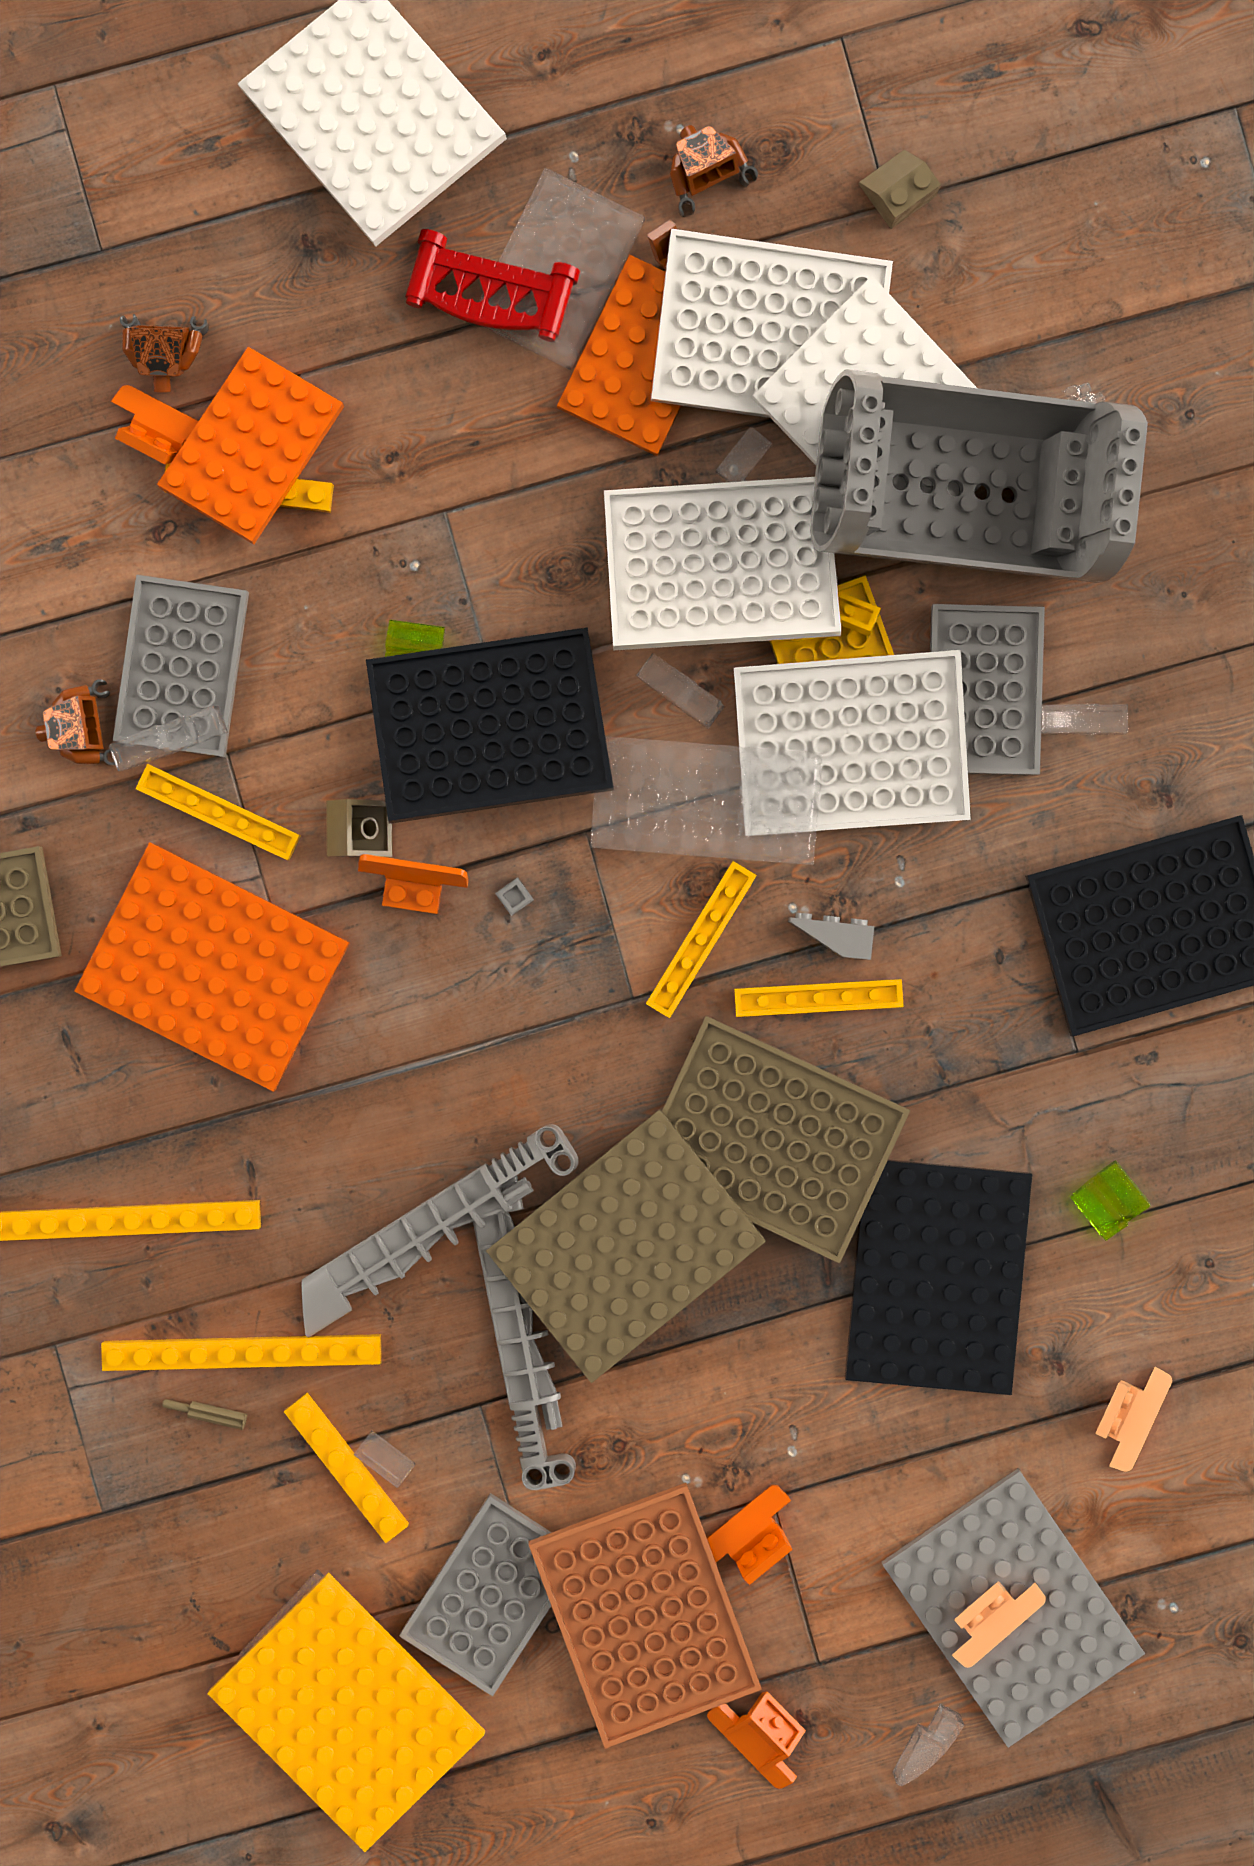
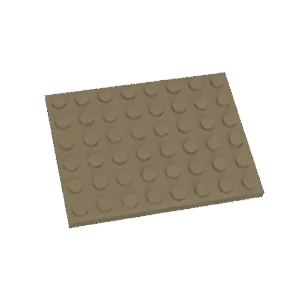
[662,1016,911,1263]
[486,1109,766,1383]

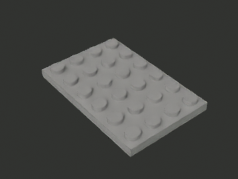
[113,575,249,758]
[930,604,1045,775]
[399,1493,552,1696]

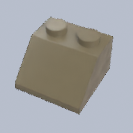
[859,150,941,229]
[326,799,392,857]

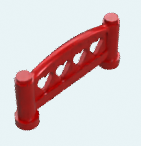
[405,229,580,342]

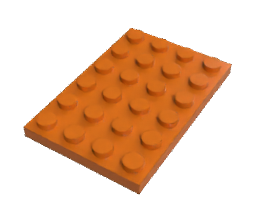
[557,255,682,456]
[157,347,344,545]

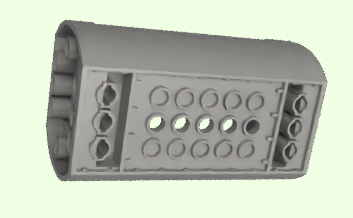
[810,369,1148,583]

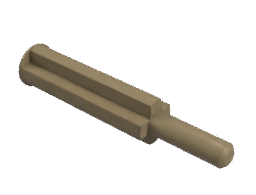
[162,1399,247,1430]

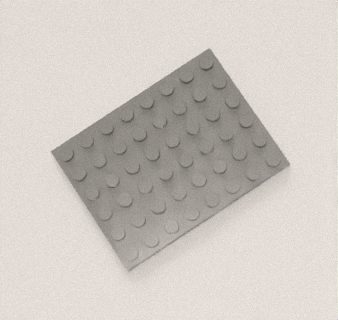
[881,1468,1145,1748]

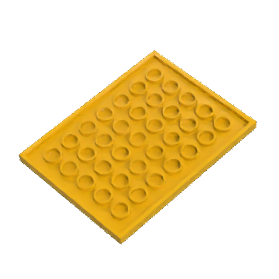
[207,1572,485,1852]

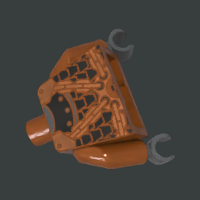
[670,125,758,217]
[120,314,209,392]
[35,679,120,766]

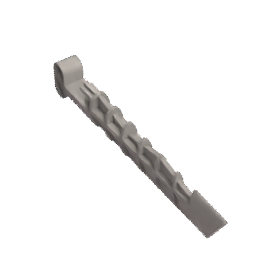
[302,1124,579,1337]
[473,1175,576,1490]

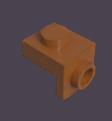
[647,220,677,270]

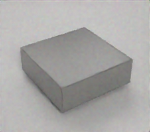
[495,877,534,916]

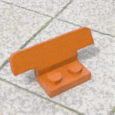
[111,385,198,464]
[358,854,468,914]
[707,1485,793,1585]
[707,1691,806,1789]

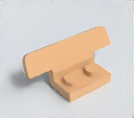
[1095,1366,1172,1472]
[952,1581,1046,1668]

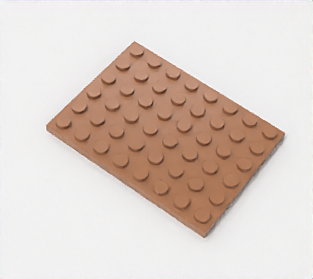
[529,1483,762,1749]

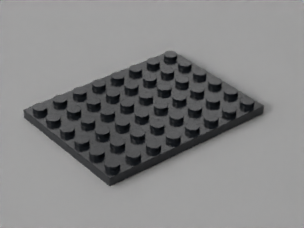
[366,627,614,824]
[1025,815,1254,1037]
[845,1160,1032,1395]

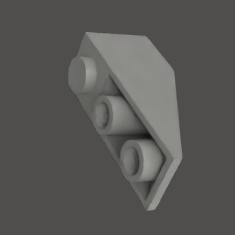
[788,912,874,960]

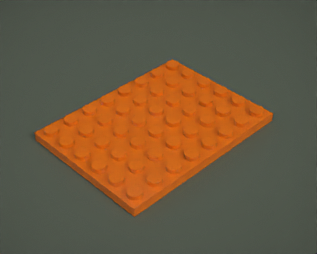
[74,842,350,1092]

